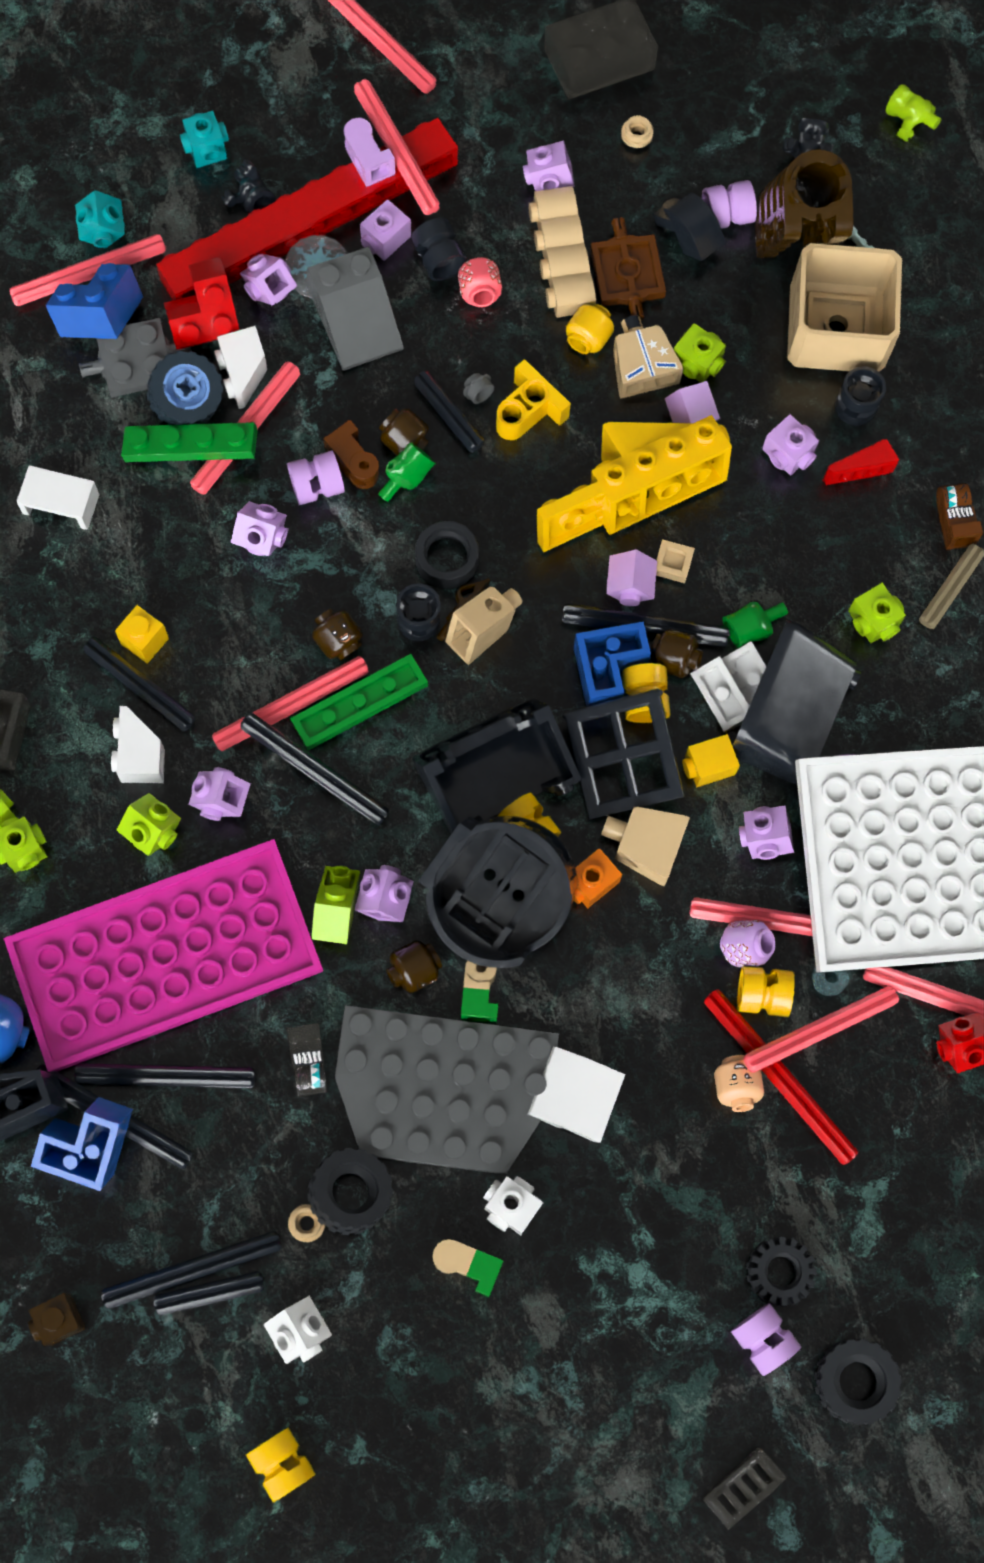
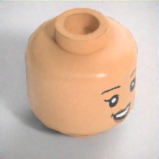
[714,1055,764,1112]

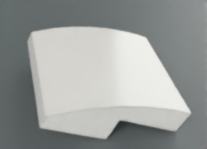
[690,641,766,732]
[528,1047,625,1143]

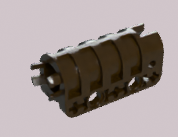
[755,150,853,258]

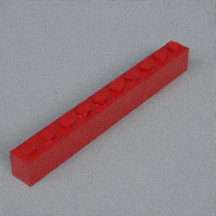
[156,118,458,300]

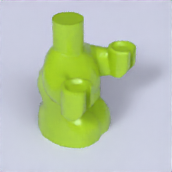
[886,84,941,142]

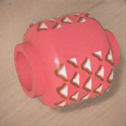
[458,257,502,307]

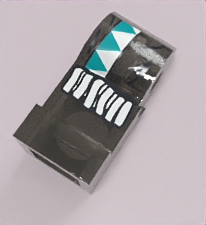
[286,1023,328,1097]

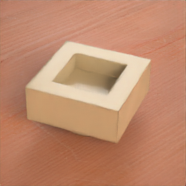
[656,539,695,583]

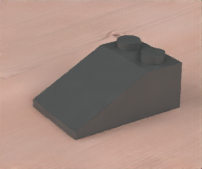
[306,247,404,371]

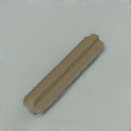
[919,544,984,629]

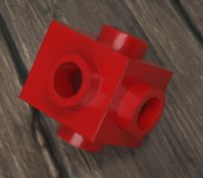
[937,1012,984,1073]

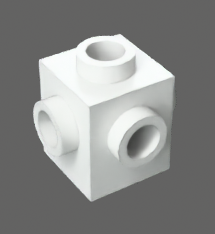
[483,1176,543,1236]
[263,1296,332,1364]

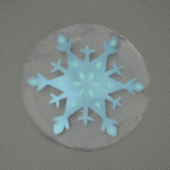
[285,236,347,298]

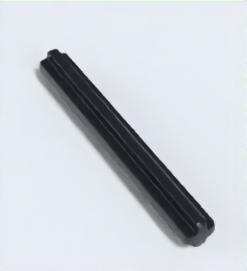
[562,603,730,647]
[240,712,389,825]
[74,1063,255,1088]
[36,1064,193,1169]
[101,1231,282,1309]

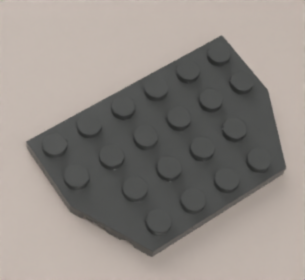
[335,1005,559,1175]

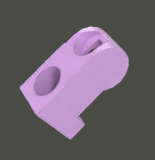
[344,118,395,187]

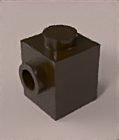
[28,1293,86,1346]

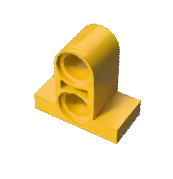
[496,359,571,440]

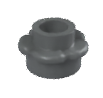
[463,373,494,404]

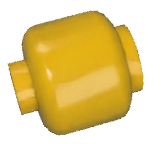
[566,304,614,354]

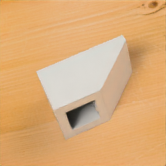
[214,326,267,409]
[111,706,165,783]

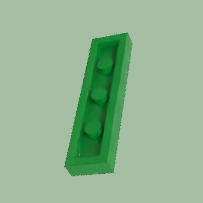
[121,423,258,462]
[290,654,428,751]

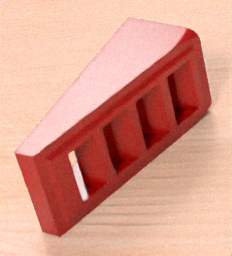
[823,439,899,485]

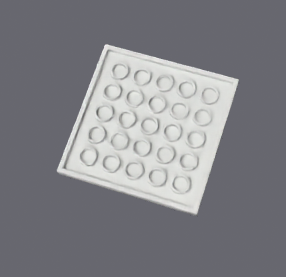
[795,746,984,973]

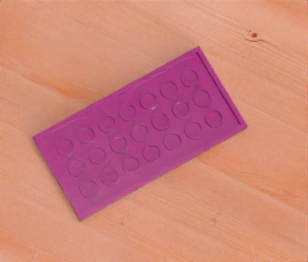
[4,839,323,1072]

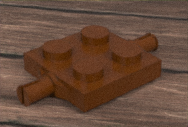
[590,218,666,321]

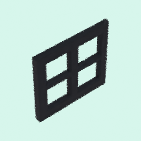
[562,688,685,819]

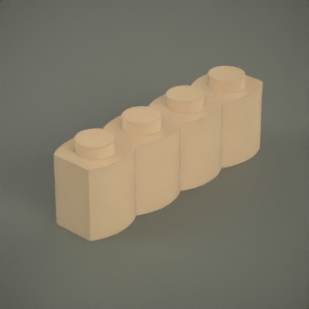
[529,186,596,318]

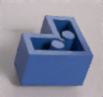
[46,263,143,339]
[573,622,651,707]
[31,1097,133,1191]

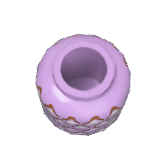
[720,920,775,967]

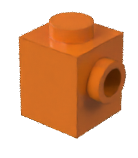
[573,848,622,908]

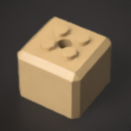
[787,243,902,372]

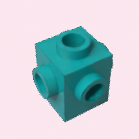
[180,111,229,168]
[75,190,125,249]

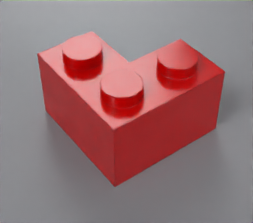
[164,257,240,350]

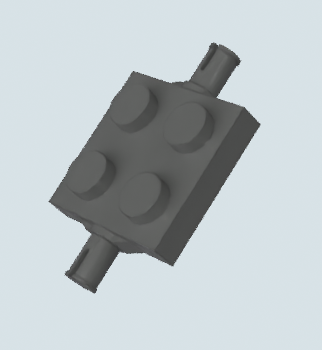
[79,318,192,398]

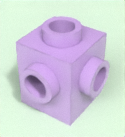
[523,141,574,191]
[240,254,297,305]
[762,414,819,476]
[231,501,288,556]
[189,767,250,821]
[739,806,794,860]
[354,865,414,922]

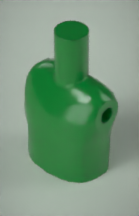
[378,442,436,502]
[722,602,788,649]

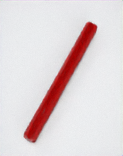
[704,989,858,1165]

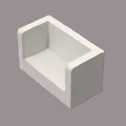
[17,465,99,530]

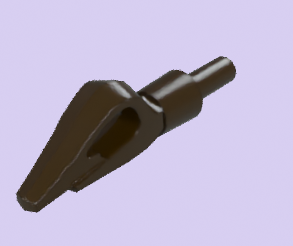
[436,578,491,642]

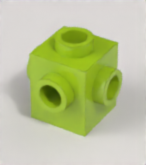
[674,323,726,383]
[848,583,906,643]
[117,793,181,856]
[0,817,47,873]

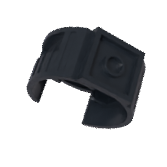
[418,816,578,968]

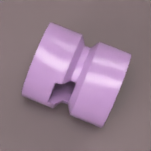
[702,180,757,229]
[287,450,345,505]
[731,1303,801,1376]

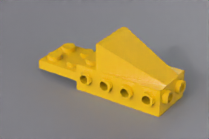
[537,415,732,552]

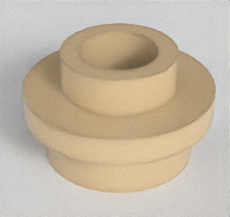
[621,116,653,148]
[288,1204,325,1242]

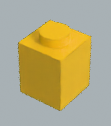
[115,605,169,664]
[682,734,740,788]

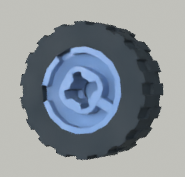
[147,351,223,425]

